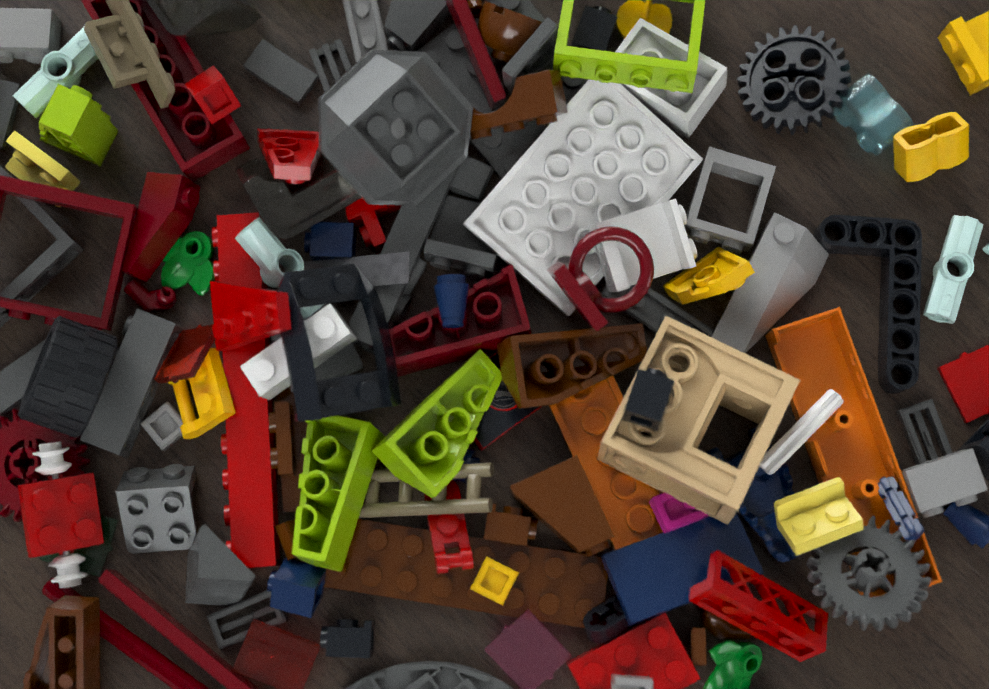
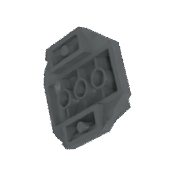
[318,50,473,206]

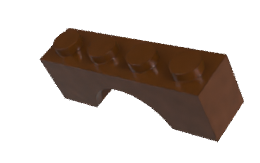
[463,70,568,140]

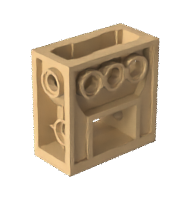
[597,316,800,525]

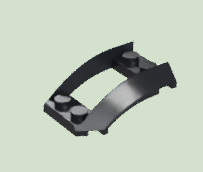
[278,263,401,422]

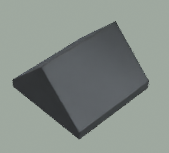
[185,524,256,606]

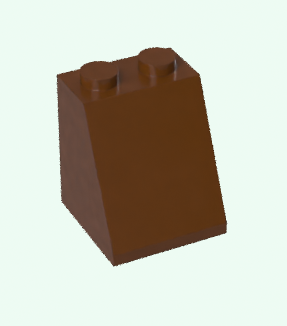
[509,455,615,557]

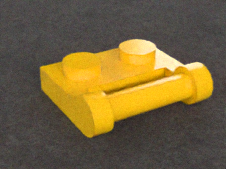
[166,348,236,439]

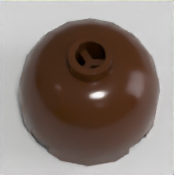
[478,1,543,62]

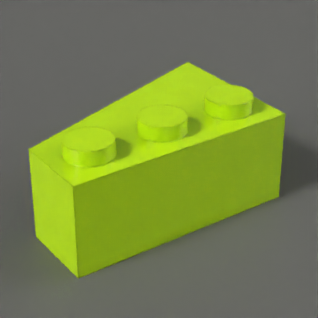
[39,84,118,167]

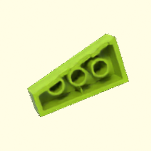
[292,415,385,572]

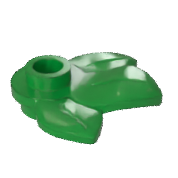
[161,231,214,296]
[703,640,762,689]

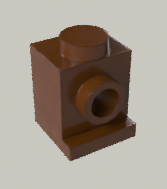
[484,504,538,546]

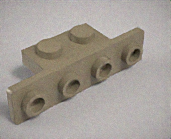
[84,0,175,109]

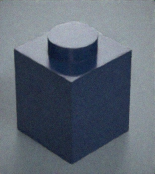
[304,222,357,261]
[267,558,326,618]

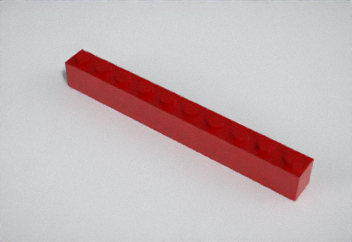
[212,212,281,568]

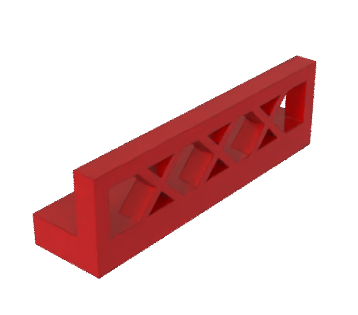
[689,550,828,662]

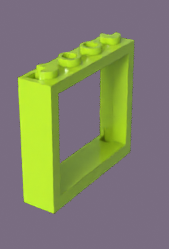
[553,0,705,93]

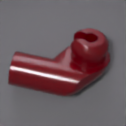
[123,279,176,312]

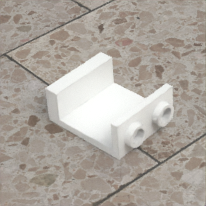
[589,199,697,292]

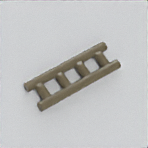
[359,462,494,518]

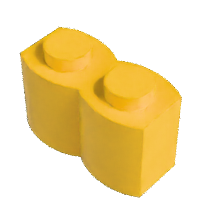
[893,112,969,182]

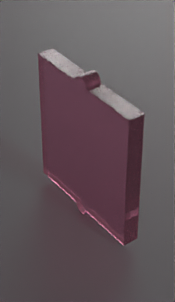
[484,609,572,689]

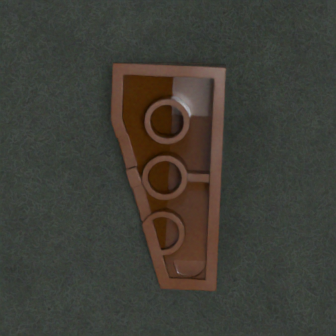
[497,323,647,409]

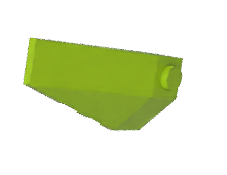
[371,349,502,498]

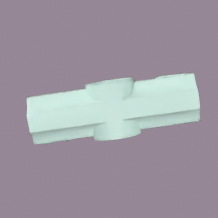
[13,26,98,119]
[923,215,984,324]
[235,217,324,319]

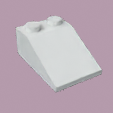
[615,18,727,139]

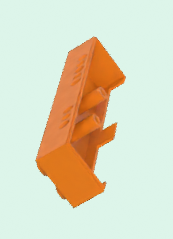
[765,307,942,597]

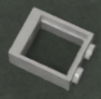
[684,147,776,254]

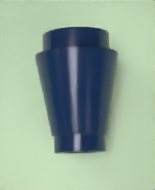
[434,274,469,328]
[943,501,989,549]

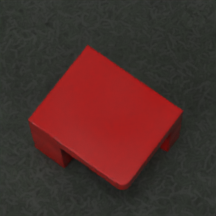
[185,65,241,124]

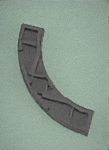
[346,661,514,689]

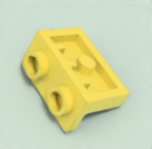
[5,130,80,207]
[774,477,864,556]

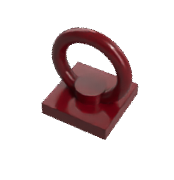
[547,226,654,332]

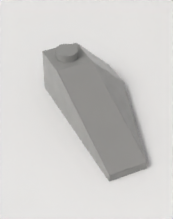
[711,212,829,353]

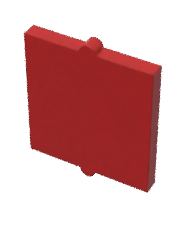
[937,345,989,423]

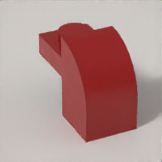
[346,188,402,254]

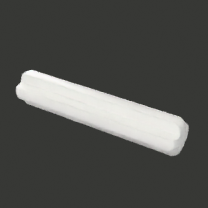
[759,389,844,475]

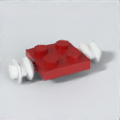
[18,441,104,588]

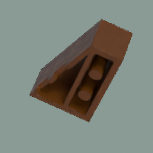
[23,596,100,689]

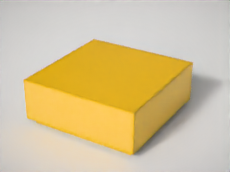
[470,556,519,605]

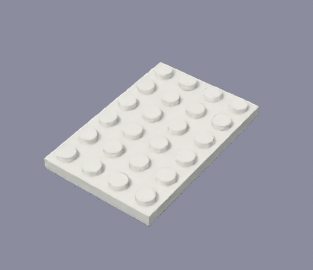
[463,79,703,316]

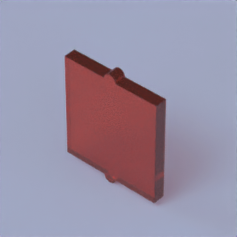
[154,324,215,384]

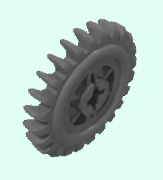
[806,515,931,631]

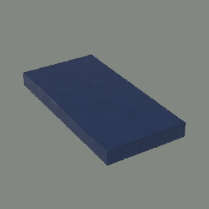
[601,512,764,626]

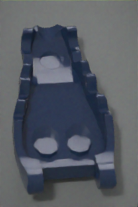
[706,425,802,562]

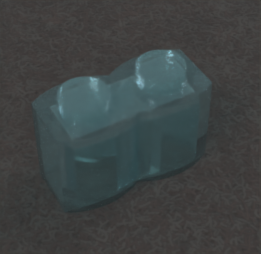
[833,73,914,156]

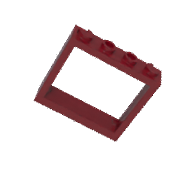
[0,175,138,331]

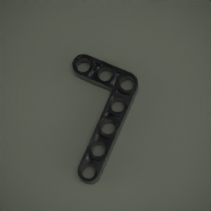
[813,215,922,394]

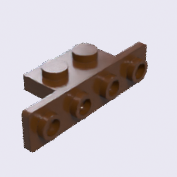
[269,386,307,513]

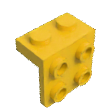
[937,11,989,95]

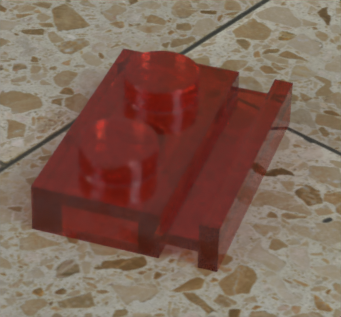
[232,619,320,689]

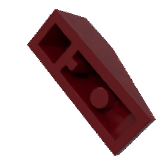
[122,172,201,282]

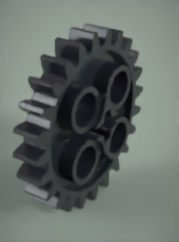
[737,25,851,135]

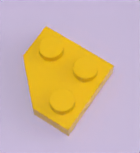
[663,247,755,305]

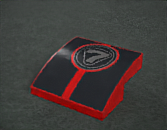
[474,352,542,451]

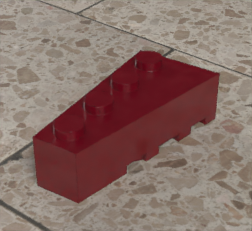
[389,264,531,377]

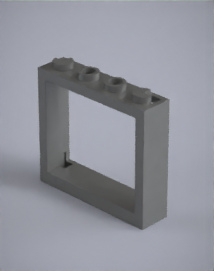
[0,164,84,328]

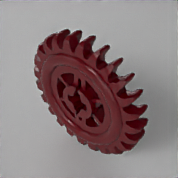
[0,409,90,522]

